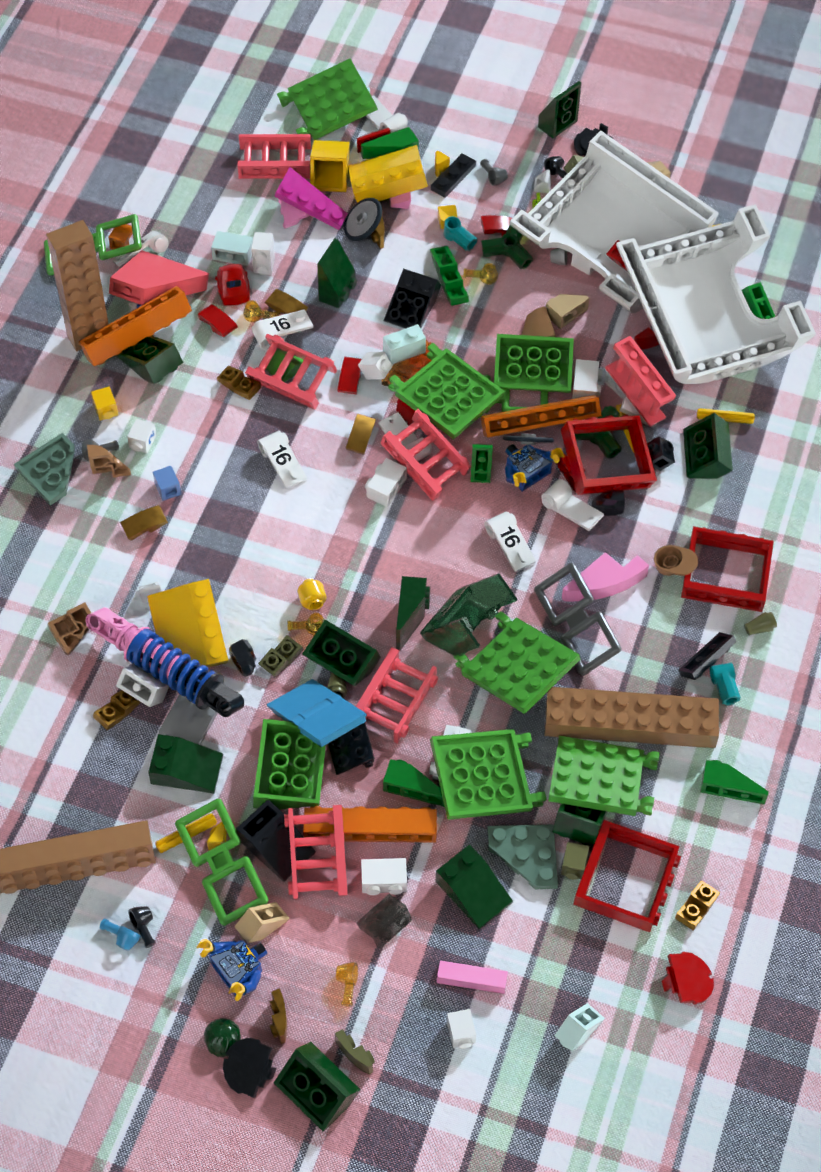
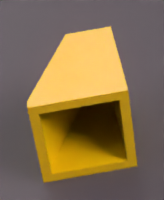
[310,140,350,192]

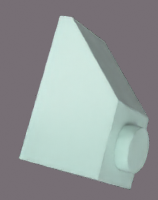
[554,1004,605,1051]

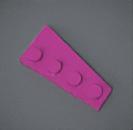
[274,167,348,230]

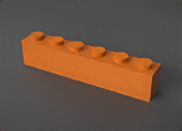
[78,286,192,367]
[480,395,602,438]
[303,806,437,843]

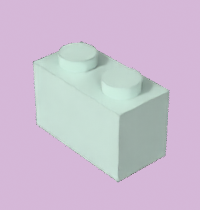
[211,231,253,266]
[383,324,426,364]

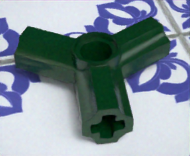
[481,225,533,269]
[575,406,622,459]

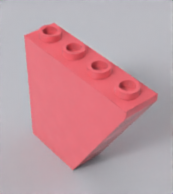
[109,250,209,305]

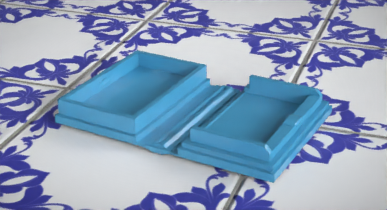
[267,679,367,747]

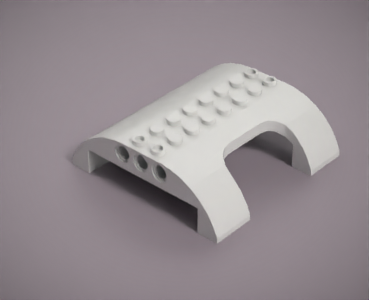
[510,131,719,313]
[616,204,816,384]

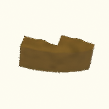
[371,217,384,249]
[265,289,308,315]
[217,366,261,400]
[346,414,376,455]
[120,505,168,541]
[93,690,140,731]
[675,880,720,931]
[269,988,287,1044]

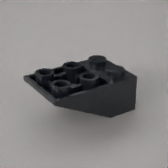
[383,268,442,329]
[236,800,316,882]

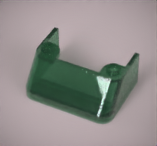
[420,573,518,656]

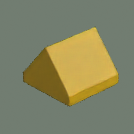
[435,151,450,177]

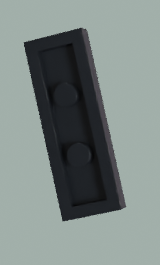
[431,153,476,198]
[678,632,736,680]

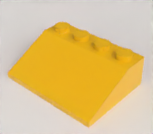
[349,145,428,203]
[147,579,228,668]

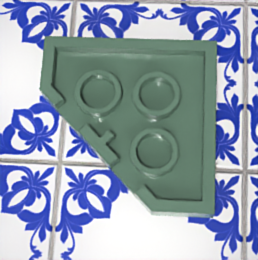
[14,433,75,506]
[487,824,558,890]

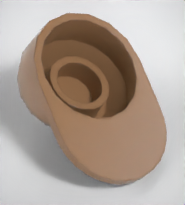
[654,545,698,576]

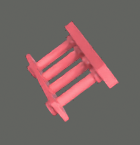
[238,134,311,179]
[245,334,337,410]
[605,336,676,427]
[380,409,471,501]
[356,647,438,744]
[284,805,348,900]

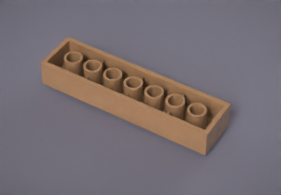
[46,220,109,351]
[544,687,719,748]
[0,820,156,894]

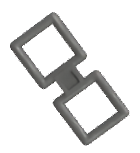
[534,563,622,676]

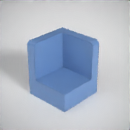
[153,466,181,501]

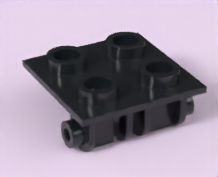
[328,722,375,775]

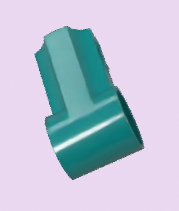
[443,216,477,251]
[709,663,741,706]

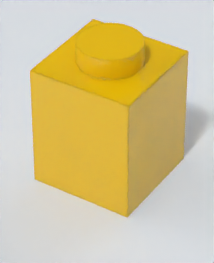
[91,386,118,421]

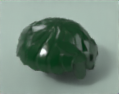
[204,1018,241,1058]

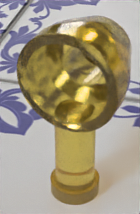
[463,263,498,284]
[243,300,279,322]
[287,613,325,636]
[336,962,358,1007]

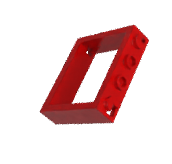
[561,414,657,495]
[681,526,774,612]
[573,820,681,932]

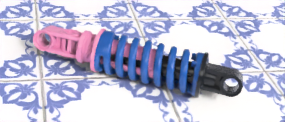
[86,607,244,717]

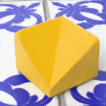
[437,205,457,229]
[207,822,227,851]

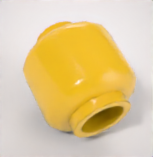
[297,579,327,610]

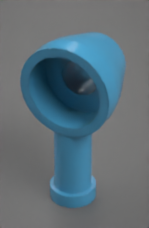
[100,918,141,951]

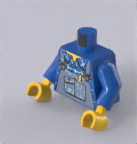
[505,444,565,492]
[197,939,268,1001]

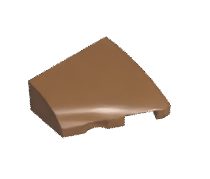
[522,306,555,337]
[87,445,131,478]
[47,602,91,655]

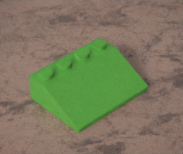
[494,334,574,393]
[253,719,326,810]

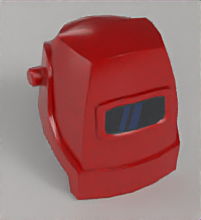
[215,264,250,306]

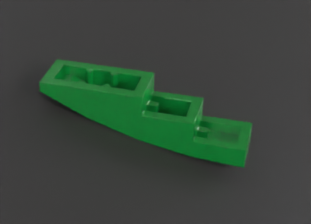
[430,245,469,306]

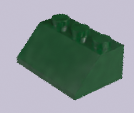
[683,413,733,479]
[302,620,381,686]
[274,1042,361,1131]

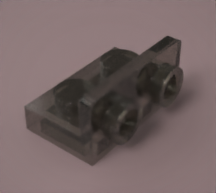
[356,894,412,948]

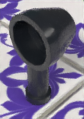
[544,156,567,179]
[128,906,156,948]

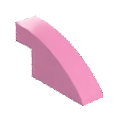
[561,552,649,602]

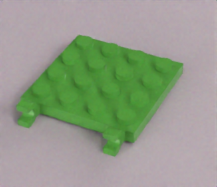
[277,58,378,140]
[388,343,505,440]
[453,611,580,714]
[430,729,547,820]
[548,736,660,816]

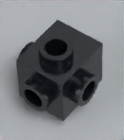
[647,436,675,471]

